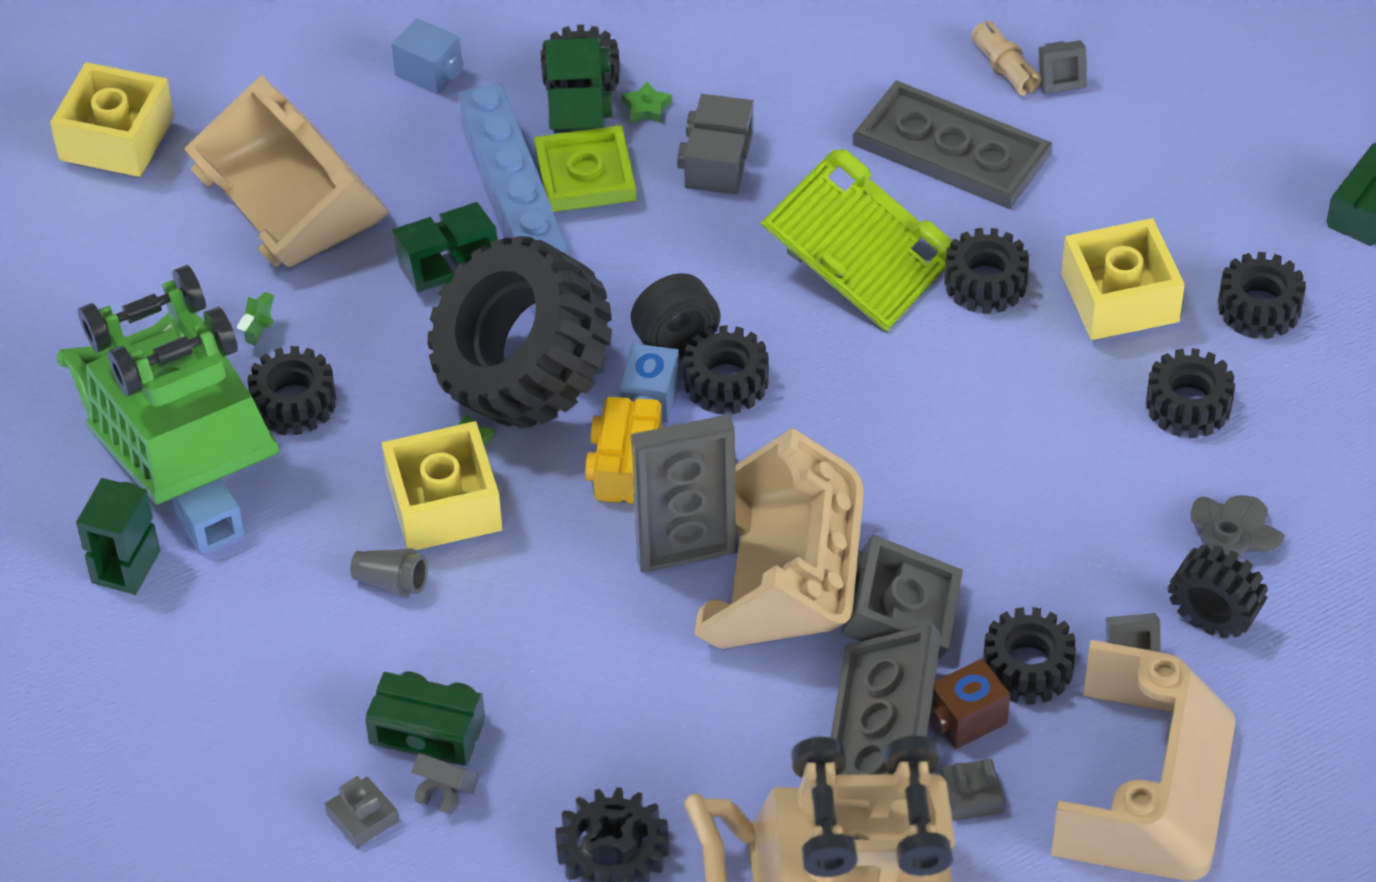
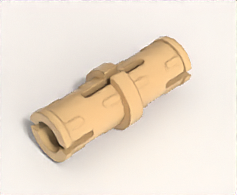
[971,21,1042,96]

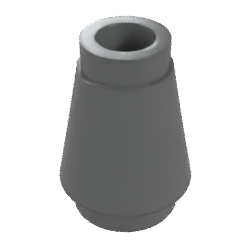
[350,548,428,597]

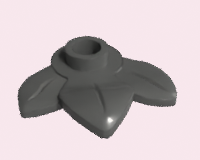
[1190,495,1285,560]

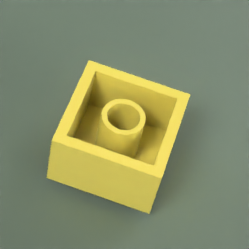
[50,62,175,177]
[1061,218,1185,340]
[381,421,503,551]

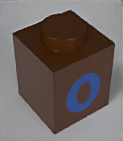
[929,658,1010,749]

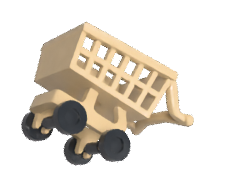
[684,735,955,882]

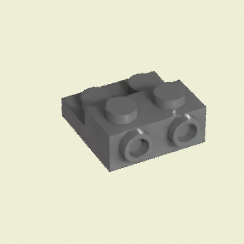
[841,534,963,659]

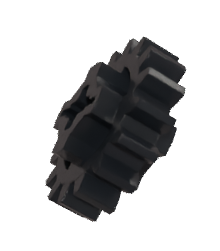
[555,787,670,882]

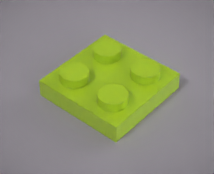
[534,125,637,212]

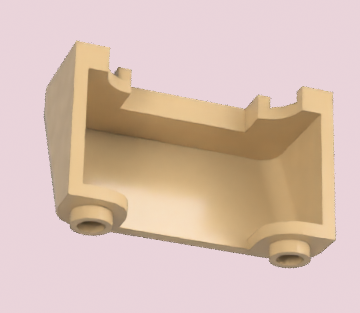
[184,74,390,268]
[694,427,864,649]

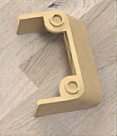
[1051,640,1235,881]

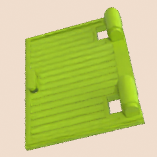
[760,148,953,332]

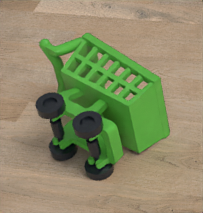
[57,264,279,505]

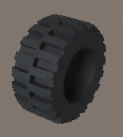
[427,236,612,428]

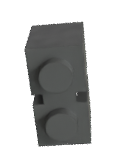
[677,94,754,194]

